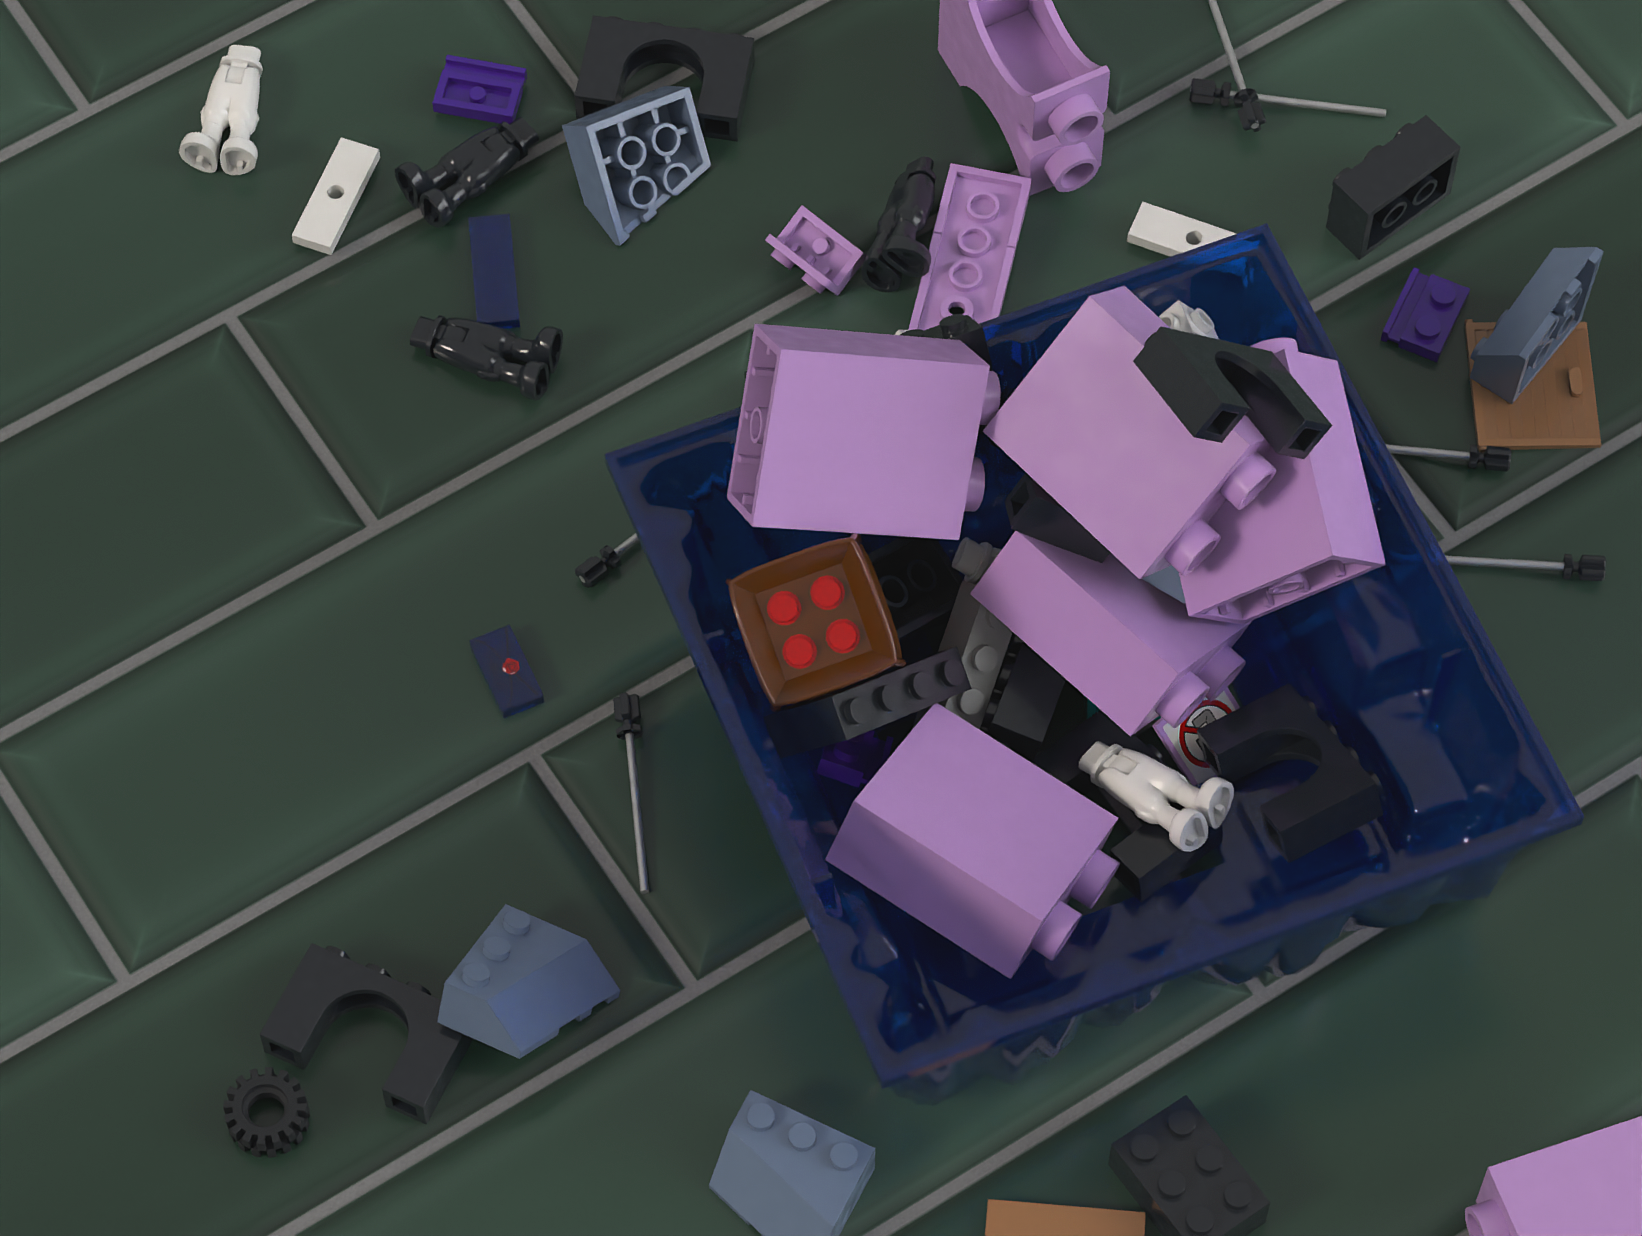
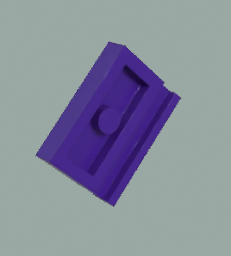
[432,55,527,124]
[1381,267,1470,362]
[816,730,893,788]

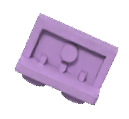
[765,205,866,296]

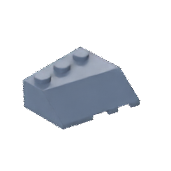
[562,86,711,246]
[1470,247,1604,404]
[437,904,620,1059]
[709,1090,875,1236]

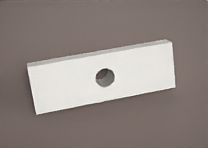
[292,137,380,255]
[1127,202,1260,282]

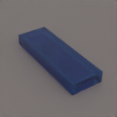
[468,214,520,329]

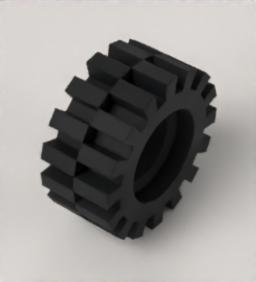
[223,1067,310,1158]

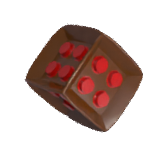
[725,533,906,712]

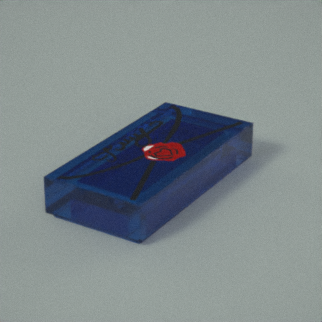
[469,625,544,718]

